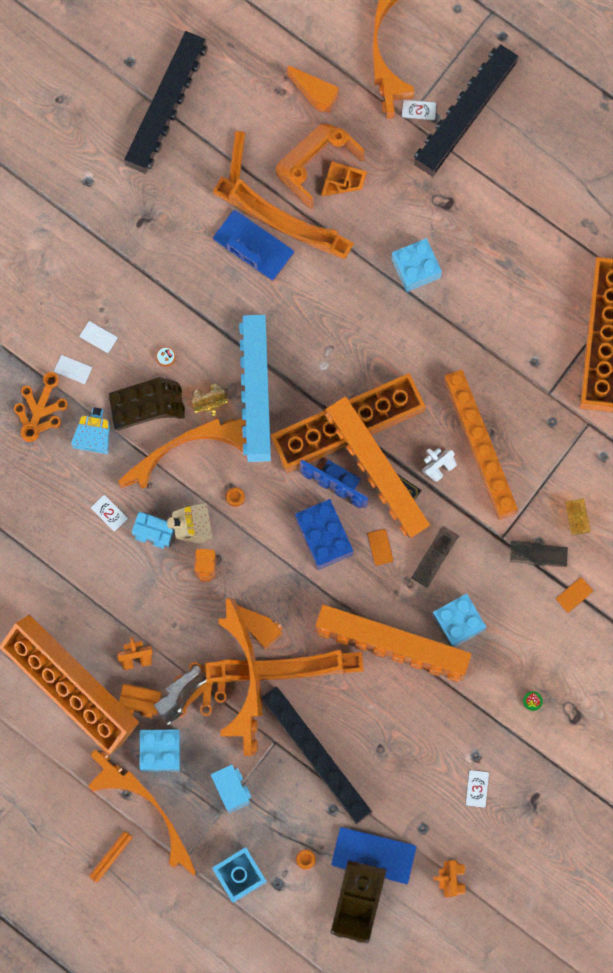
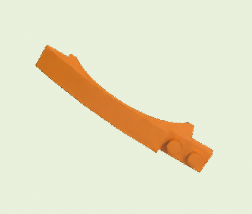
[373,0,414,119]
[212,176,354,260]
[118,416,247,489]
[219,599,263,756]
[205,650,364,683]
[88,750,197,876]

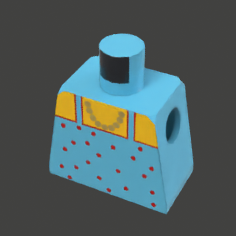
[71,407,110,455]

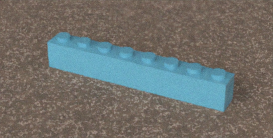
[239,315,271,462]

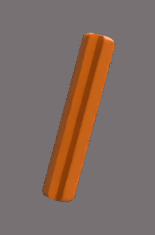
[229,131,245,184]
[89,831,132,882]

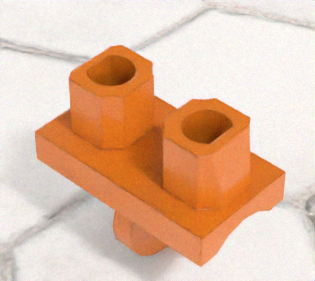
[117,637,153,670]
[433,860,465,898]

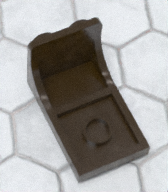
[109,377,185,431]
[330,860,387,943]

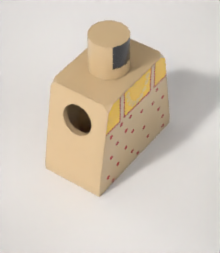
[167,503,213,544]

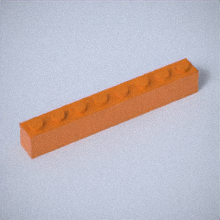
[444,369,518,520]
[324,396,430,538]

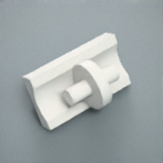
[420,448,457,482]

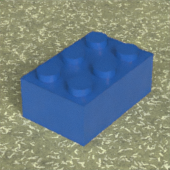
[295,499,354,570]

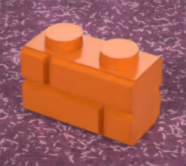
[195,549,217,582]
[119,684,162,719]

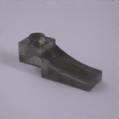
[411,526,460,588]
[509,541,568,567]
[154,666,207,725]

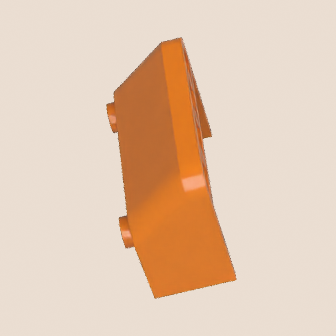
[276,123,365,209]

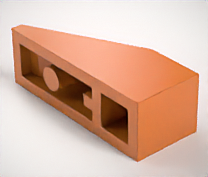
[287,65,339,113]
[238,606,283,651]

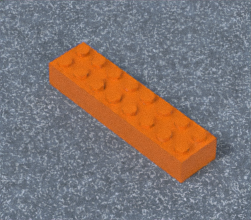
[579,257,613,413]
[270,373,426,474]
[315,604,472,682]
[0,614,140,755]

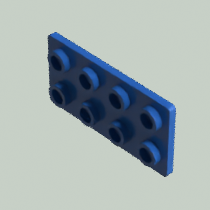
[213,210,294,281]
[300,460,369,509]
[331,827,417,884]

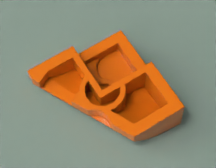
[321,161,367,196]

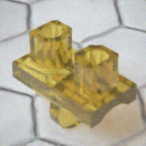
[191,383,228,415]
[565,498,591,536]

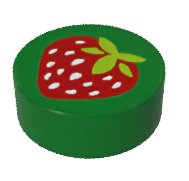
[523,691,543,711]

